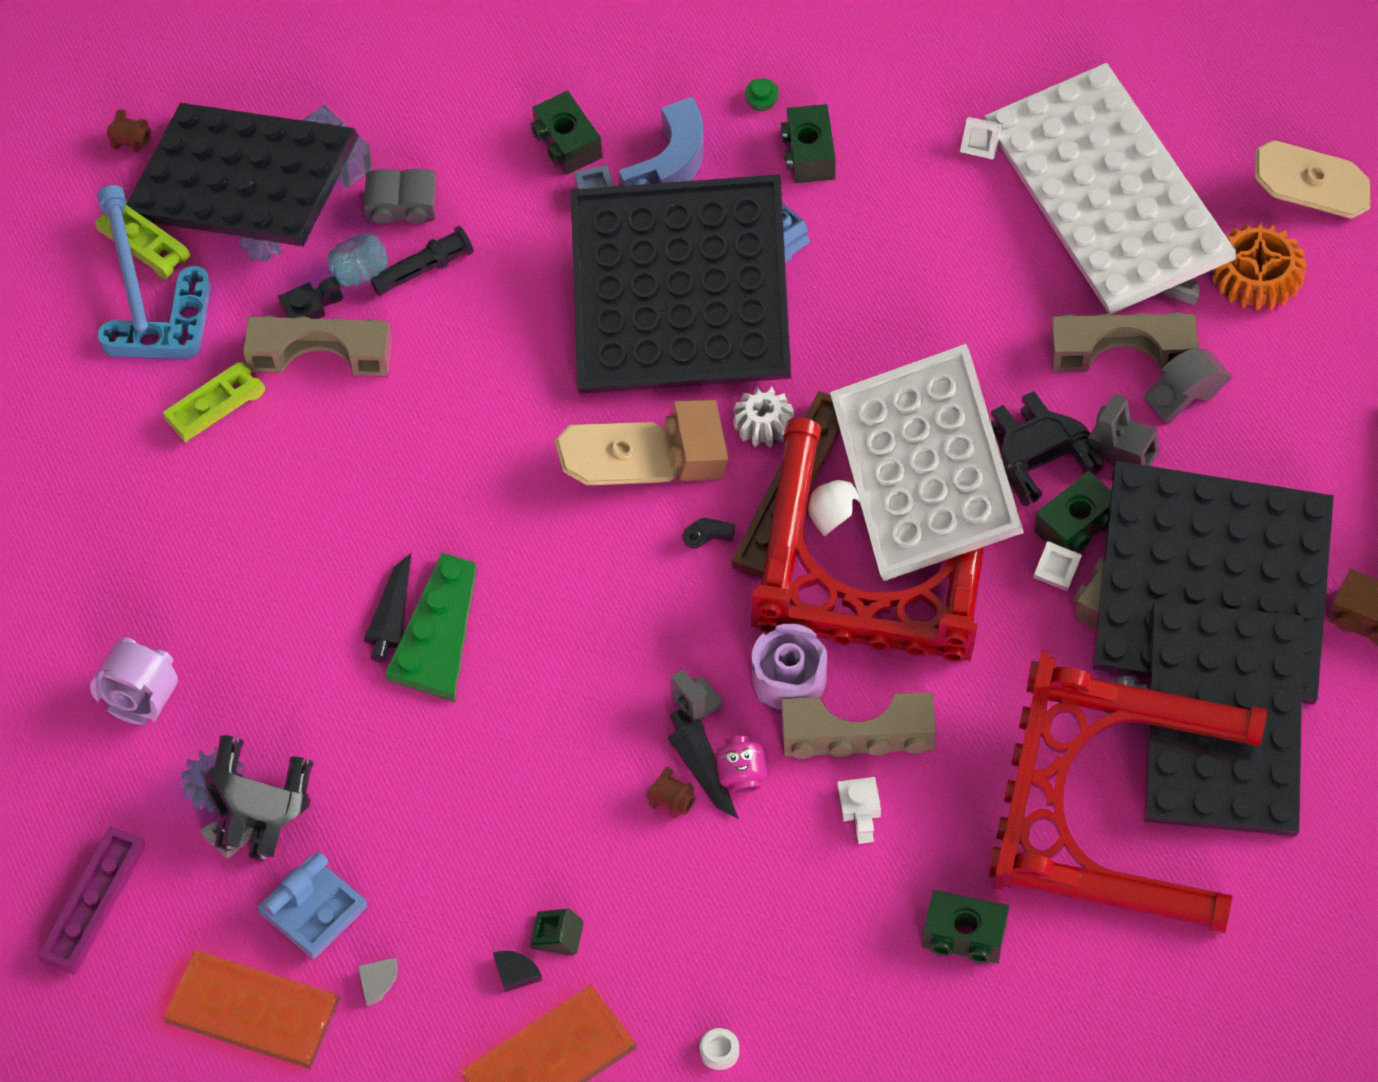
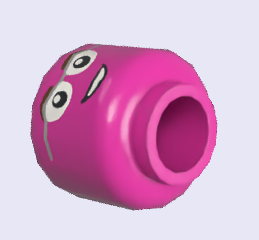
[715,735,768,794]

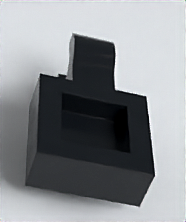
[278,276,344,319]

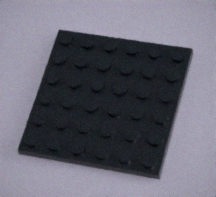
[570,174,792,394]
[1092,461,1334,705]

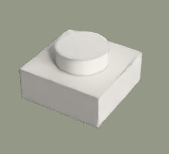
[960,117,1002,159]
[1033,541,1082,591]

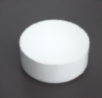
[700,1028,739,1070]

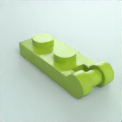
[95,205,191,280]
[163,362,266,443]

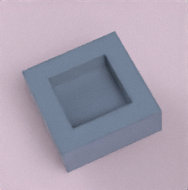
[574,165,614,189]

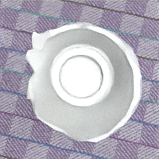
[807,480,860,536]

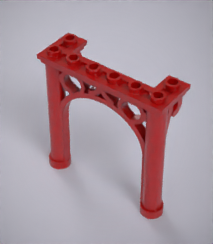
[751,418,1001,662]
[989,650,1267,933]

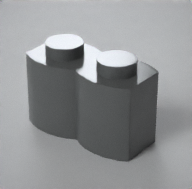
[364,169,438,225]

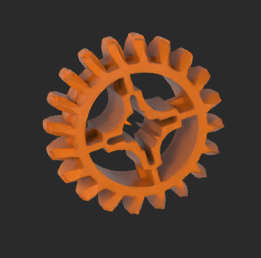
[1211,221,1307,312]

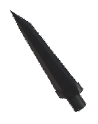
[364,553,412,662]
[668,710,739,819]

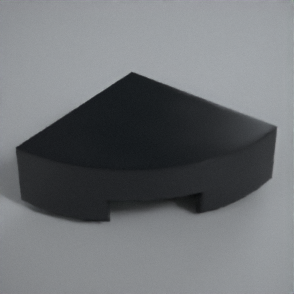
[493,951,542,992]

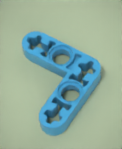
[98,266,211,359]

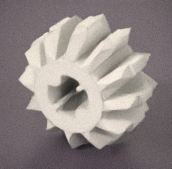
[733,387,793,448]

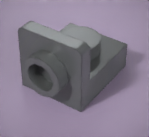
[671,669,723,722]

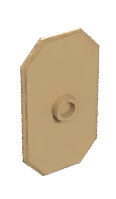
[1255,140,1370,219]
[554,422,678,486]

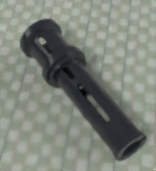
[369,225,474,296]

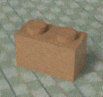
[664,400,729,481]

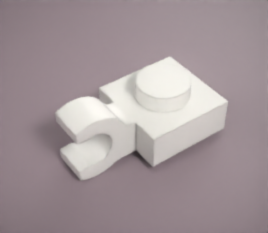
[837,777,881,844]

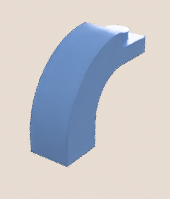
[618,97,704,186]

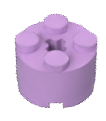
[752,624,827,710]
[90,637,178,725]

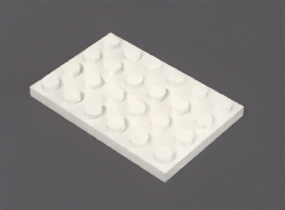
[830,344,1024,581]

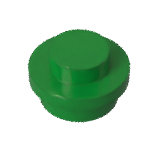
[745,78,779,111]

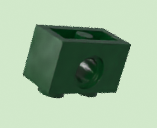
[530,90,602,175]
[781,104,836,183]
[1034,471,1111,553]
[922,890,1010,964]

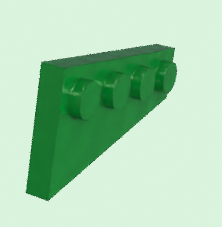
[385,552,477,702]

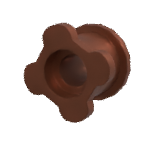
[107,109,151,152]
[647,767,696,818]

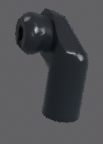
[682,518,736,548]

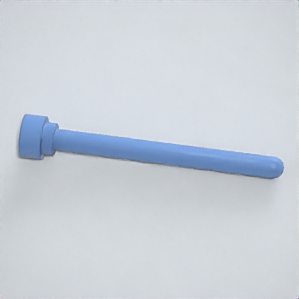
[96,185,148,332]

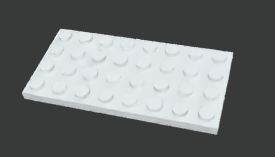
[984,63,1236,314]

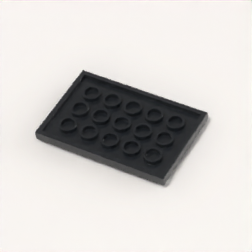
[126,103,359,247]
[1144,601,1304,836]

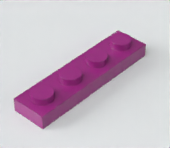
[37,826,146,975]

